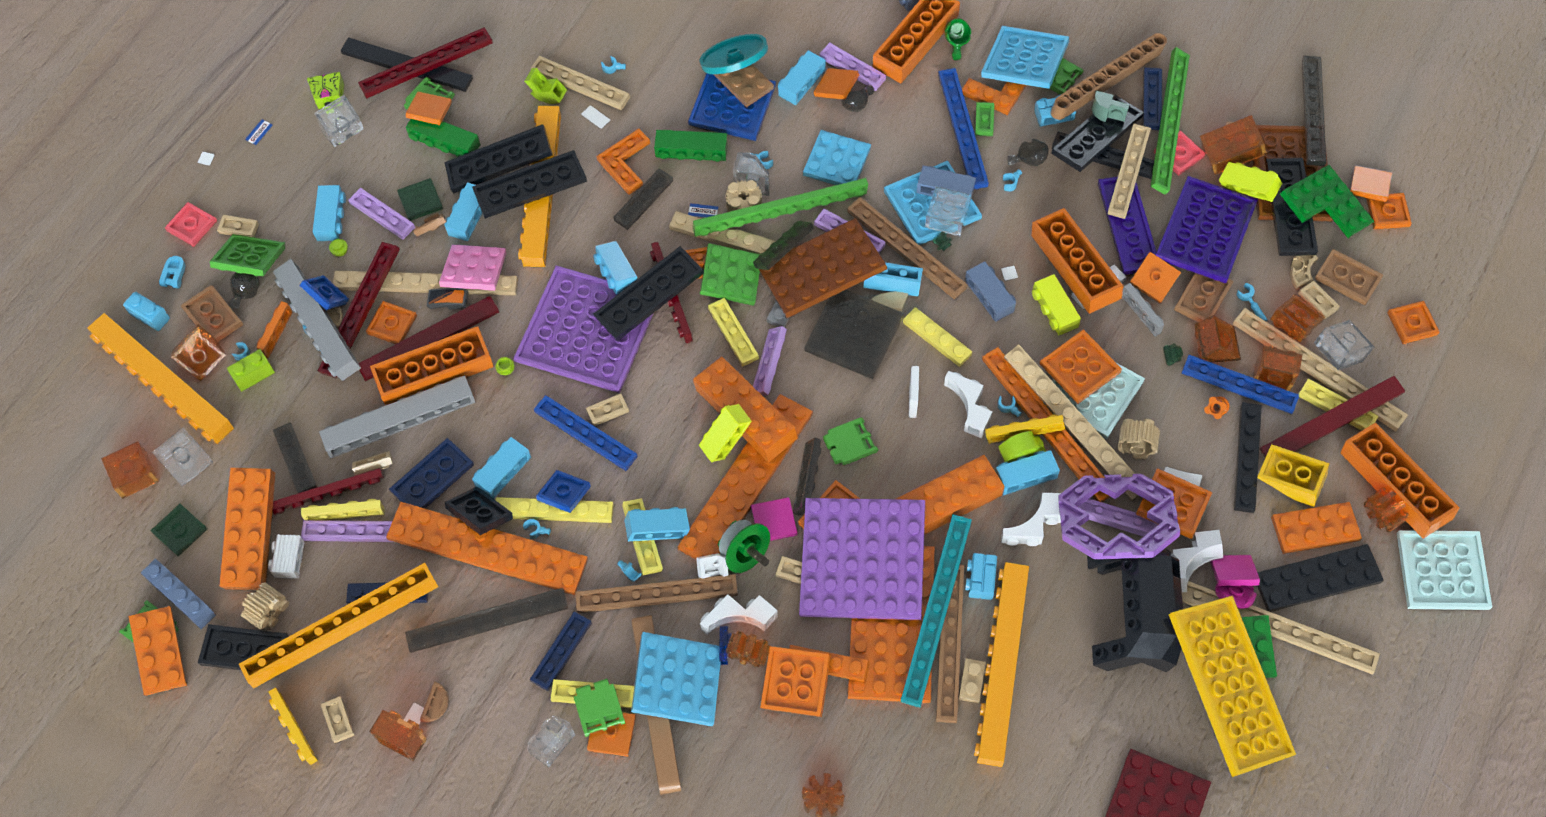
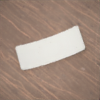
[1164,467,1202,486]

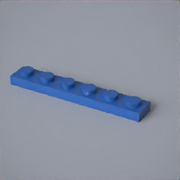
[1182,355,1299,414]
[534,395,638,471]

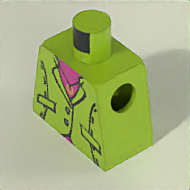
[307,72,344,114]

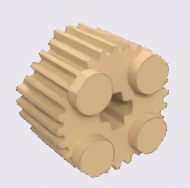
[726,180,762,212]
[1118,419,1160,460]
[241,582,289,630]

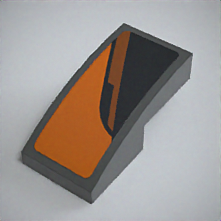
[427,288,468,310]

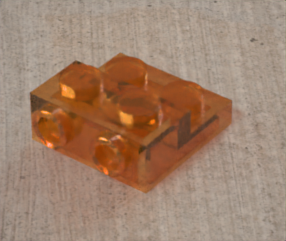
[1270,294,1325,342]

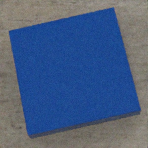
[299,275,349,310]
[536,470,591,513]

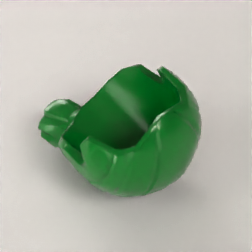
[944,18,972,61]

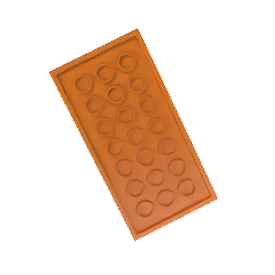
[848,546,935,703]

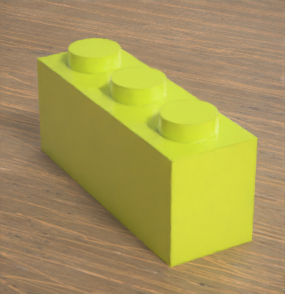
[1219,162,1282,202]
[1032,274,1081,336]
[699,404,752,462]

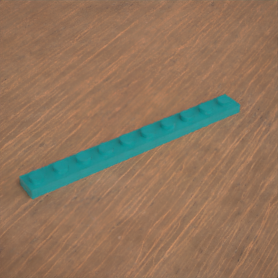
[901,514,972,708]

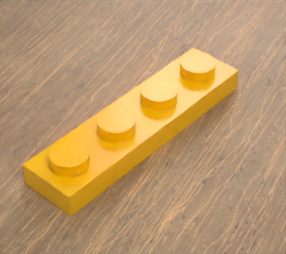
[985,415,1065,444]
[268,687,318,765]

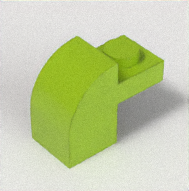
[524,68,567,104]
[998,431,1046,463]

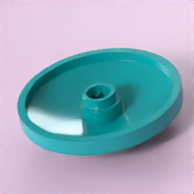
[699,34,769,74]

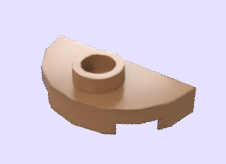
[413,213,447,236]
[420,681,449,722]

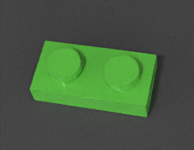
[975,102,994,136]

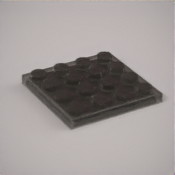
[804,290,904,379]

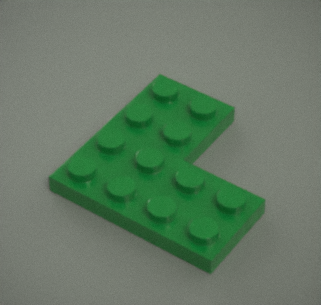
[1280,165,1374,238]

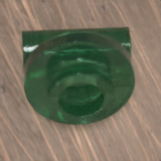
[933,232,952,251]
[1163,343,1183,366]

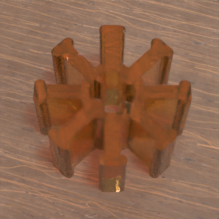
[1364,488,1409,532]
[725,631,770,667]
[802,773,845,817]

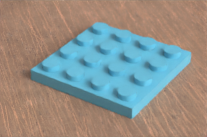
[981,26,1069,89]
[884,160,982,245]
[631,632,722,726]

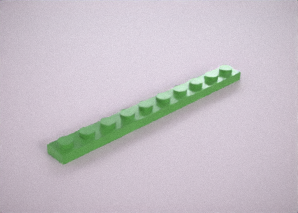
[1150,47,1190,194]
[693,178,868,237]

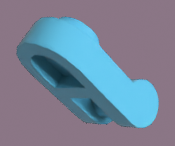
[159,256,186,289]

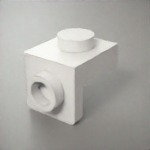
[696,553,728,578]

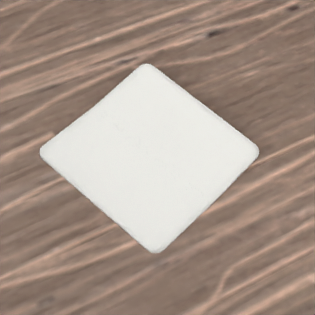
[198,152,214,165]
[1001,266,1018,280]

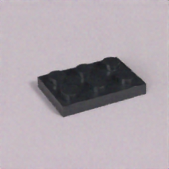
[445,487,513,535]

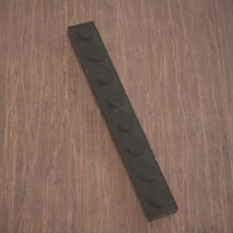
[1302,55,1327,166]
[405,588,568,653]

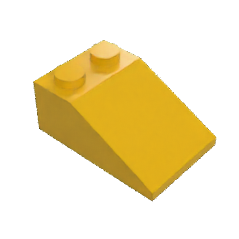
[1258,444,1330,507]

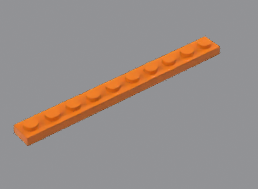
[982,347,1110,502]

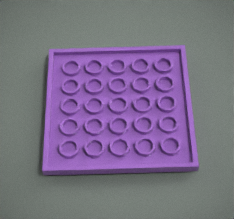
[514,266,654,393]
[799,498,926,620]

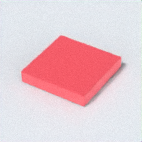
[1154,130,1206,176]
[165,202,217,247]

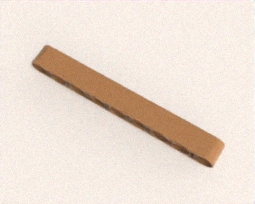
[1050,33,1167,120]
[632,615,681,795]

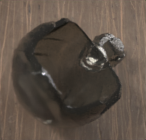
[841,85,874,112]
[1007,139,1049,166]
[229,272,260,309]

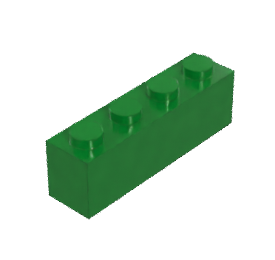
[406,119,481,157]
[654,130,728,162]

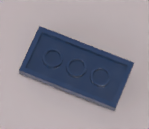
[389,438,474,508]

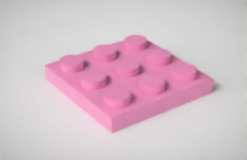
[439,245,506,290]

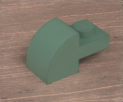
[1092,90,1130,122]

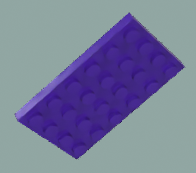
[1156,176,1258,283]

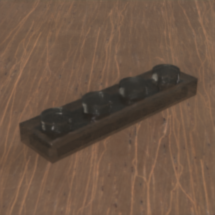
[613,168,673,230]
[753,221,814,270]
[273,422,318,493]
[793,438,821,516]

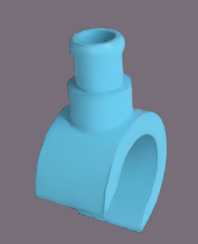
[601,56,626,74]
[749,151,773,169]
[1003,169,1022,192]
[232,342,250,361]
[998,396,1022,417]
[523,519,551,539]
[618,560,641,582]

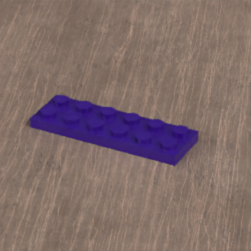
[1098,177,1157,275]

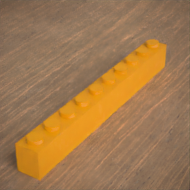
[518,106,561,267]
[87,313,234,444]
[974,562,1029,767]
[239,563,438,688]

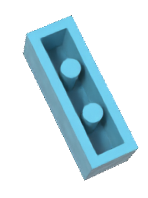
[778,50,826,105]
[444,182,482,241]
[313,185,346,241]
[593,241,637,295]
[863,262,923,296]
[472,437,531,499]
[995,450,1060,495]
[624,507,690,541]

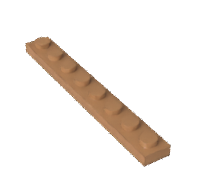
[847,197,967,300]
[936,565,964,723]
[575,574,738,613]

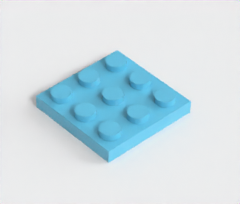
[803,130,871,185]

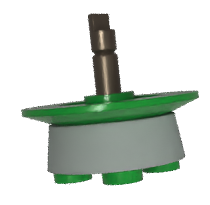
[718,520,770,573]

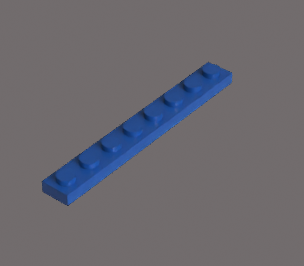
[938,68,989,189]

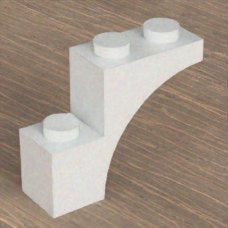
[944,371,992,439]
[1001,493,1061,546]
[1173,530,1223,592]
[700,594,778,635]

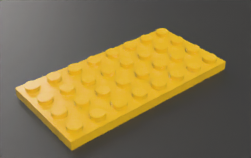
[1168,596,1296,777]

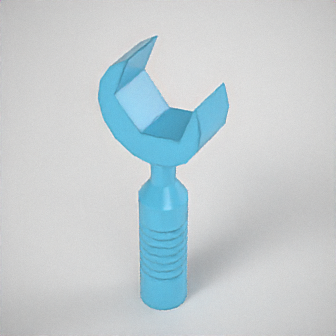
[1236,283,1268,322]

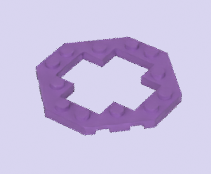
[1058,474,1180,559]

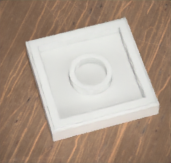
[909,366,919,418]

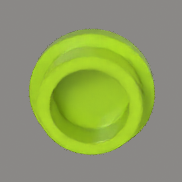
[329,239,348,257]
[495,357,515,375]

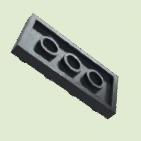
[198,624,289,670]

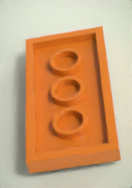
[1271,502,1362,554]
[129,606,187,696]

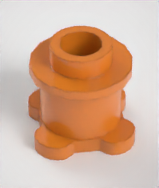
[1204,396,1230,419]

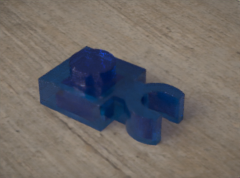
[719,626,732,665]

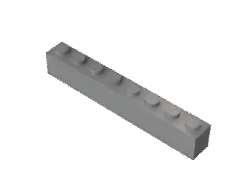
[273,259,361,381]
[319,375,476,459]

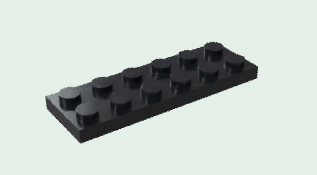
[1051,95,1144,172]
[444,124,553,194]
[472,150,587,219]
[1265,158,1318,256]
[593,246,704,341]
[1257,544,1384,612]

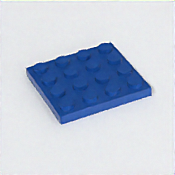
[688,73,776,141]

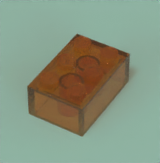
[1200,115,1266,175]

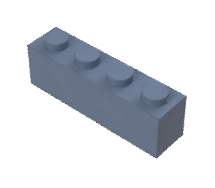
[141,558,216,629]

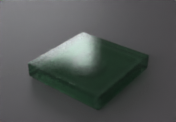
[397,178,443,221]
[150,504,207,557]

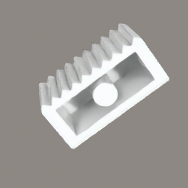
[268,534,305,579]

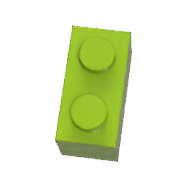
[227,349,275,392]

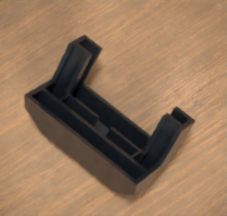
[1087,541,1183,672]

